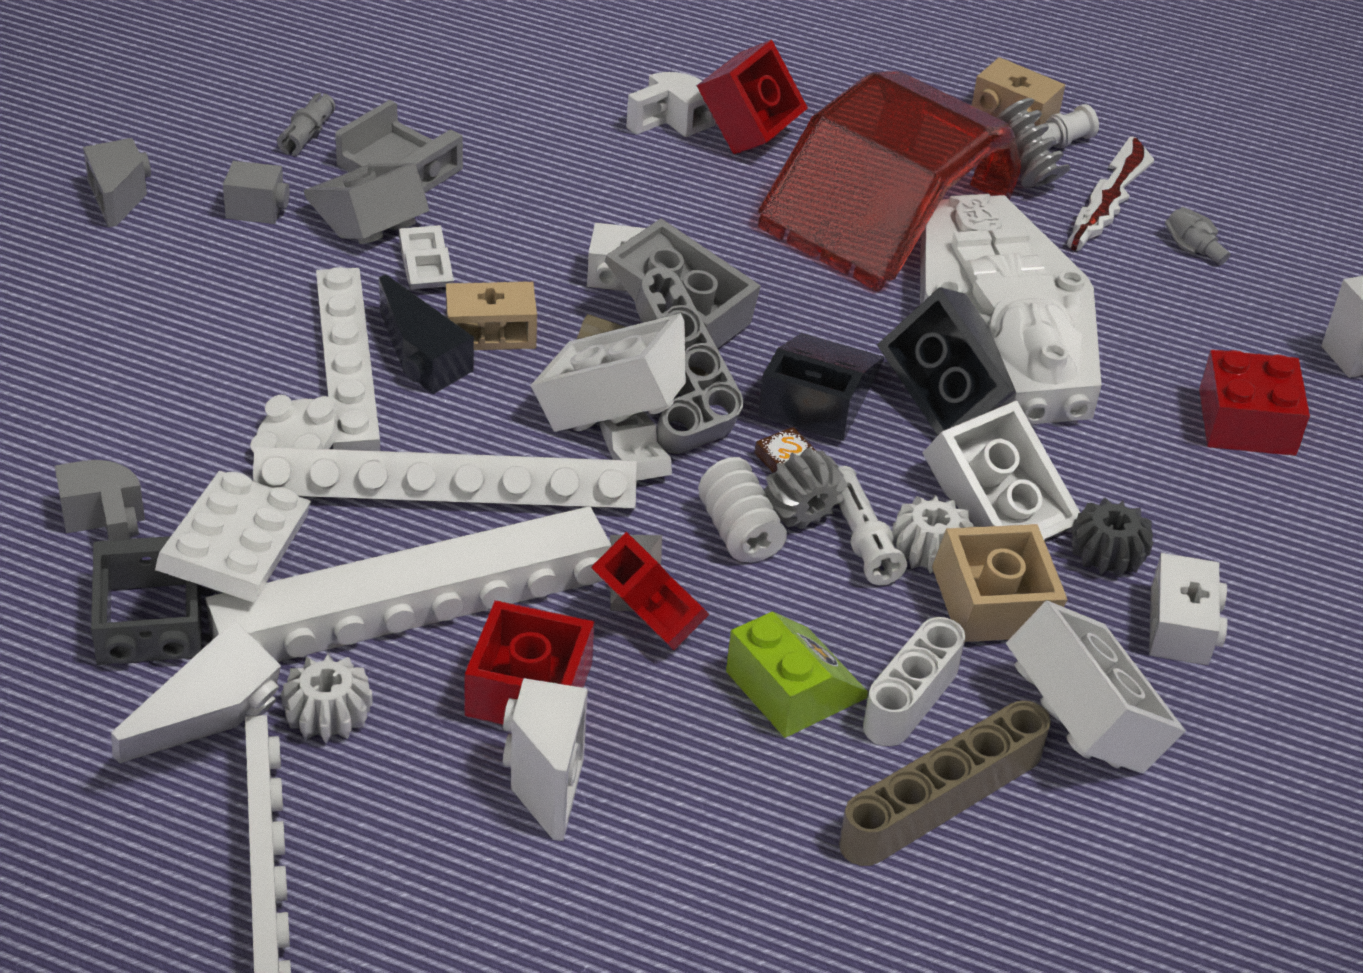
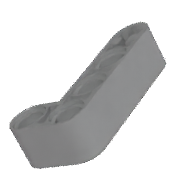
[635,267,743,454]

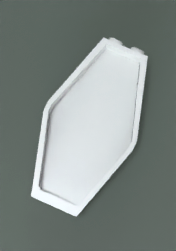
[920,194,1101,425]

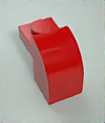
[591,532,709,650]

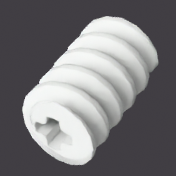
[698,457,787,563]

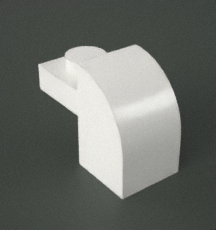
[626,72,716,137]

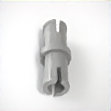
[277,92,336,156]

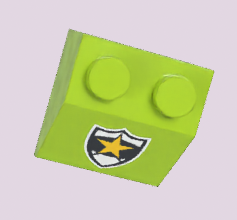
[726,611,868,738]

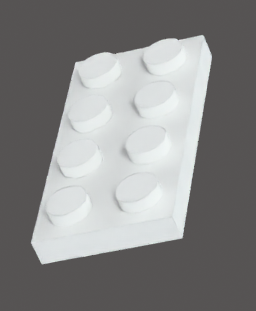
[155,471,311,602]

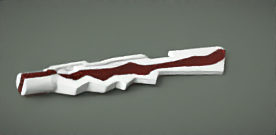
[1067,137,1154,251]

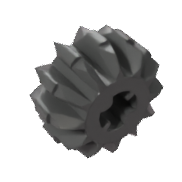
[1071,498,1153,577]

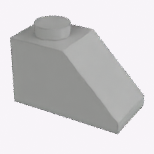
[83,138,151,228]

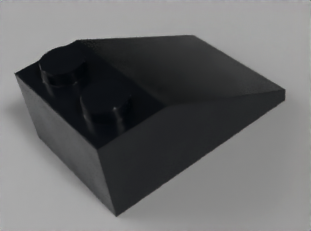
[877,287,1016,435]

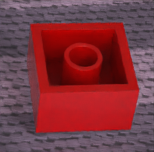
[696,39,808,155]
[1199,349,1310,456]
[464,600,594,724]

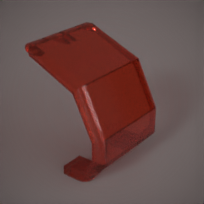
[757,70,1021,292]

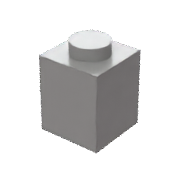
[223,161,290,224]

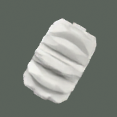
[892,495,974,574]
[281,653,373,743]

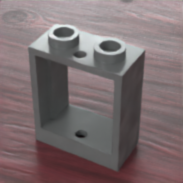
[91,536,202,665]

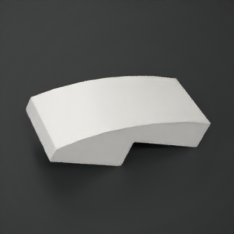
[399,225,454,290]
[599,412,672,481]

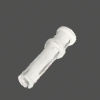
[988,104,1099,165]
[838,466,907,585]

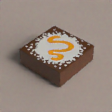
[754,427,817,473]

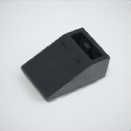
[758,333,884,441]

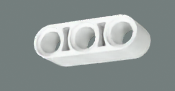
[863,617,965,746]

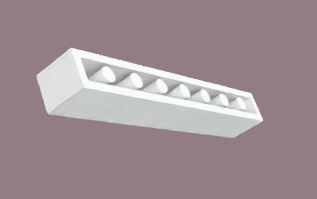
[206,506,611,662]

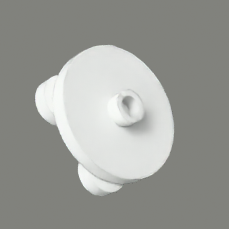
[250,395,337,453]

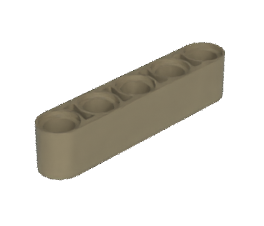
[839,701,1051,866]

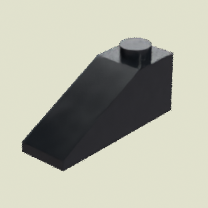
[379,274,474,394]

